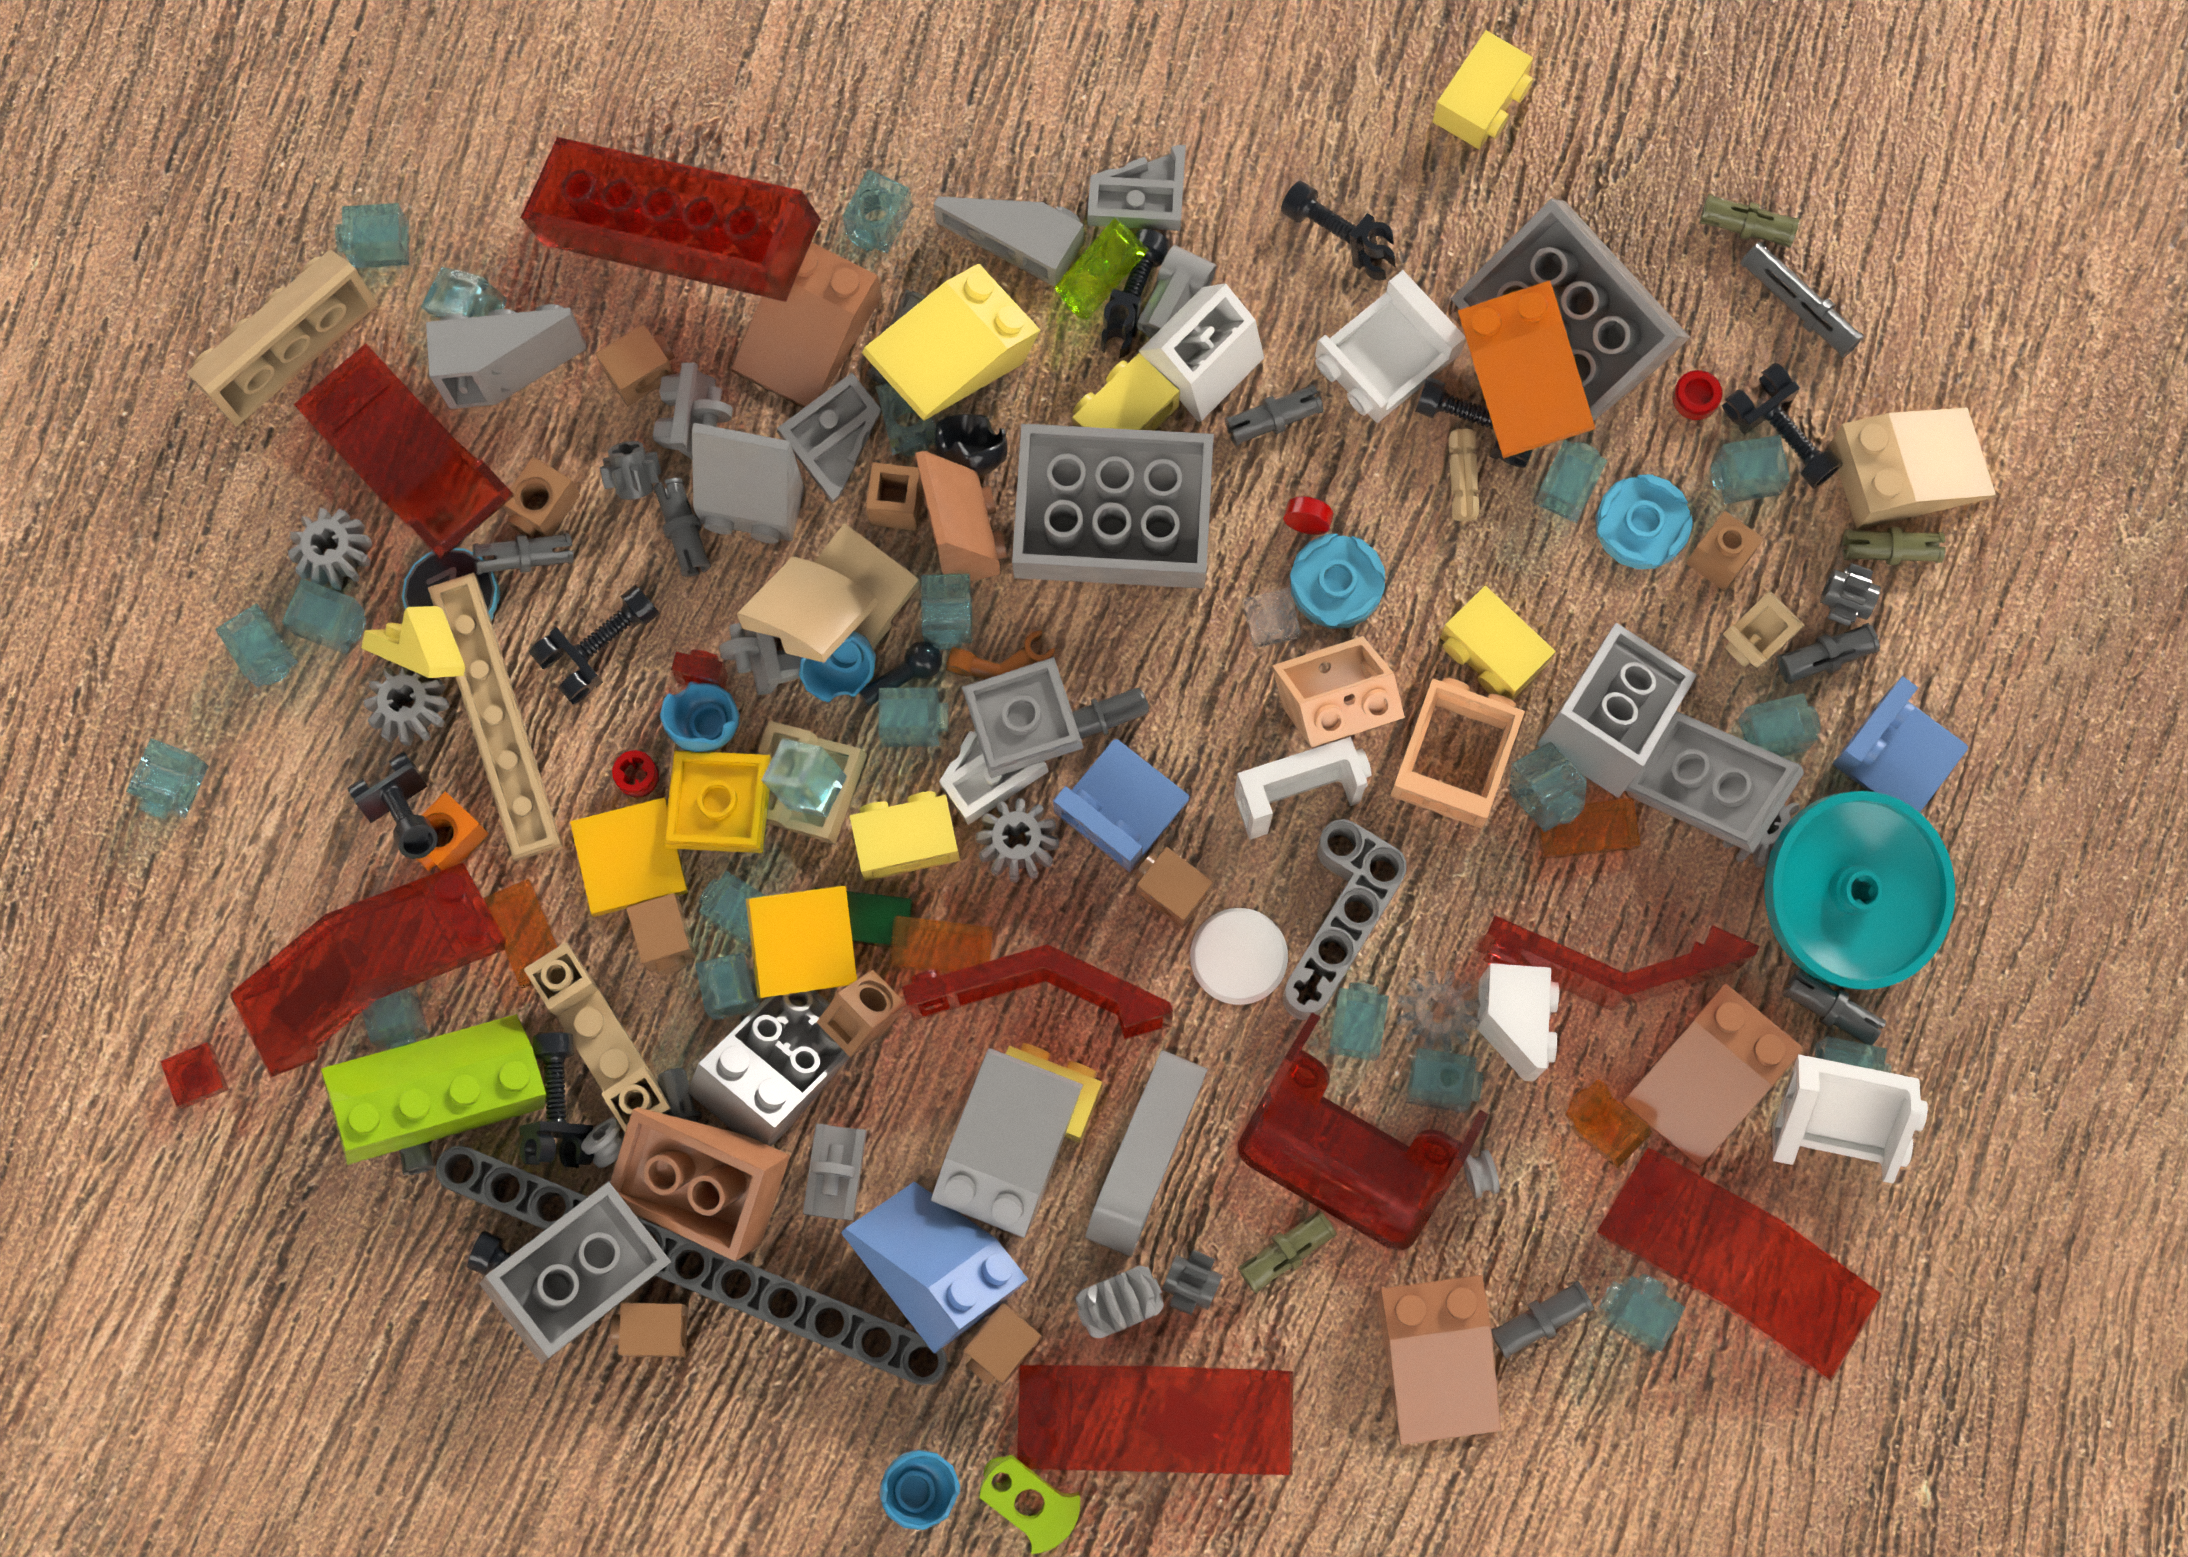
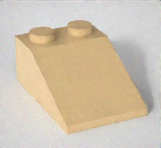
[1830,408,1996,530]

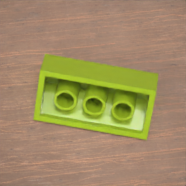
[321,1014,546,1165]

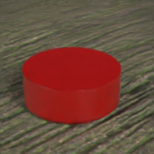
[1672,370,1723,420]
[1283,496,1334,535]

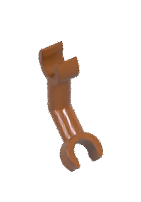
[946,630,1055,680]

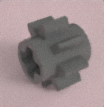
[599,441,661,500]
[1820,563,1881,626]
[1162,1249,1223,1315]

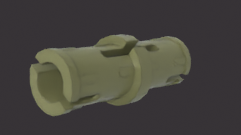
[1699,194,1799,248]
[1842,527,1946,565]
[1237,1209,1337,1294]

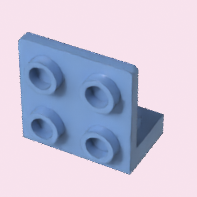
[1832,676,1968,812]
[1053,739,1189,873]

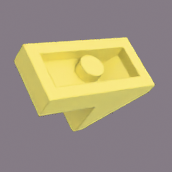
[361,606,465,678]

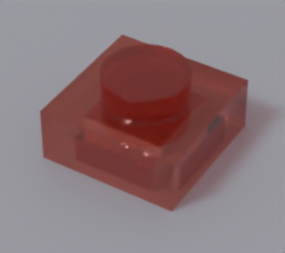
[671,649,728,689]
[160,1042,229,1109]

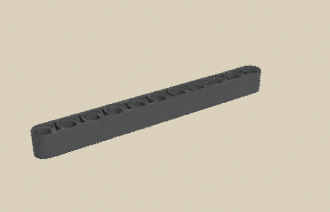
[435,1146,949,1386]

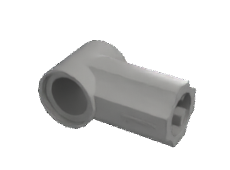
[1137,245,1217,339]

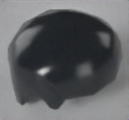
[935,414,1007,476]

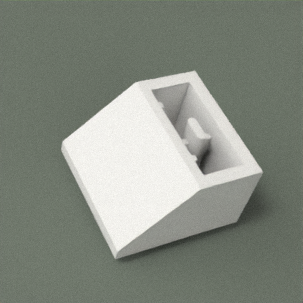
[1139,283,1264,422]
[1477,963,1559,1081]

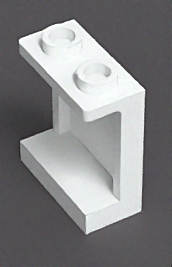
[1315,270,1466,423]
[1234,737,1372,840]
[1772,1054,1928,1183]

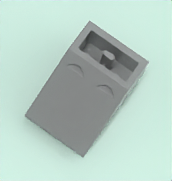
[426,304,587,409]
[687,990,850,1146]

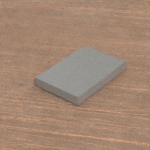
[1625,711,1804,853]

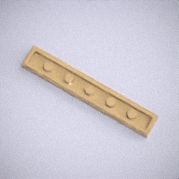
[428,573,562,861]

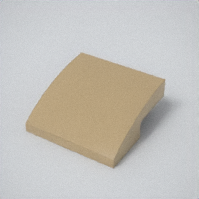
[814,523,921,649]
[737,556,879,663]
[757,721,867,844]

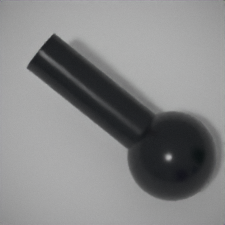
[859,641,942,707]

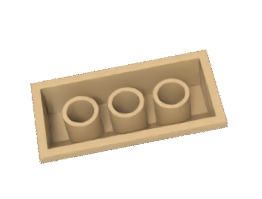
[186,249,378,427]

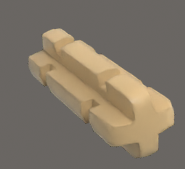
[1449,429,1479,522]

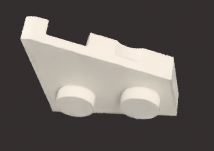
[939,731,1049,825]

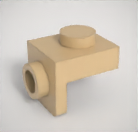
[1723,591,1805,668]

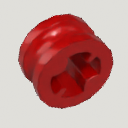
[612,750,659,798]

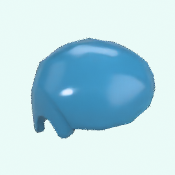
[799,631,876,702]
[660,681,740,752]
[879,1449,960,1530]

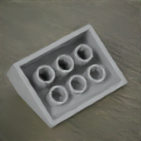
[1450,198,1690,421]
[1012,424,1214,589]

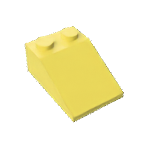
[862,264,1041,421]

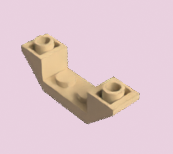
[524,942,671,1132]

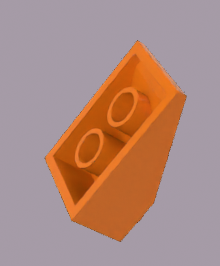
[1458,280,1596,458]

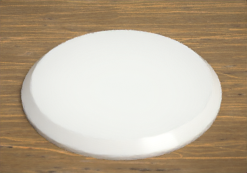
[1190,908,1288,1005]

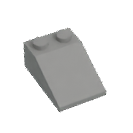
[692,423,805,544]
[1536,623,1697,798]
[930,1048,1083,1238]
[479,1182,671,1365]

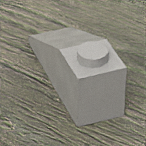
[934,196,1084,288]

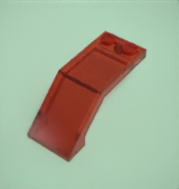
[293,343,514,559]
[230,863,506,1078]
[1476,915,1760,1011]
[902,944,1173,1040]
[1597,1147,1882,1382]
[1017,1365,1293,1476]

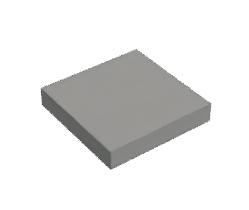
[962,657,1084,778]

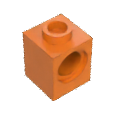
[416,791,489,875]

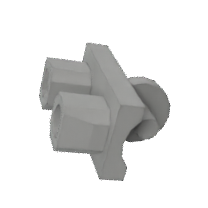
[653,362,733,460]
[719,623,801,695]
[803,1123,867,1221]

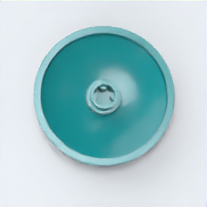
[1764,791,1956,990]

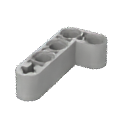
[1283,819,1407,1020]
[1085,1050,1208,1257]

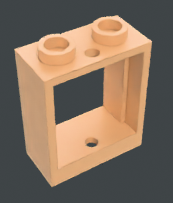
[1272,636,1405,748]
[1390,678,1525,829]

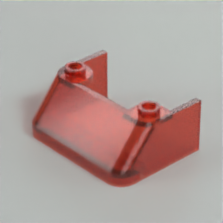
[1237,1012,1489,1250]

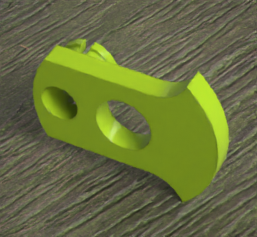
[979,1455,1080,1554]

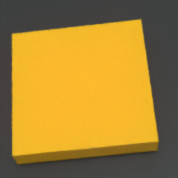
[663,750,773,853]
[570,797,689,917]
[746,886,857,998]

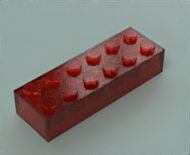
[520,137,821,302]

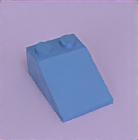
[841,1182,1028,1354]

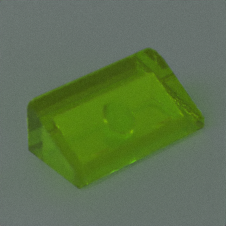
[1054,217,1149,319]

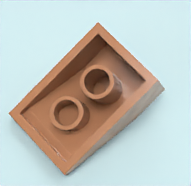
[731,234,882,408]
[915,451,1007,588]
[1621,983,1804,1168]
[610,1107,790,1262]
[1376,1275,1501,1445]

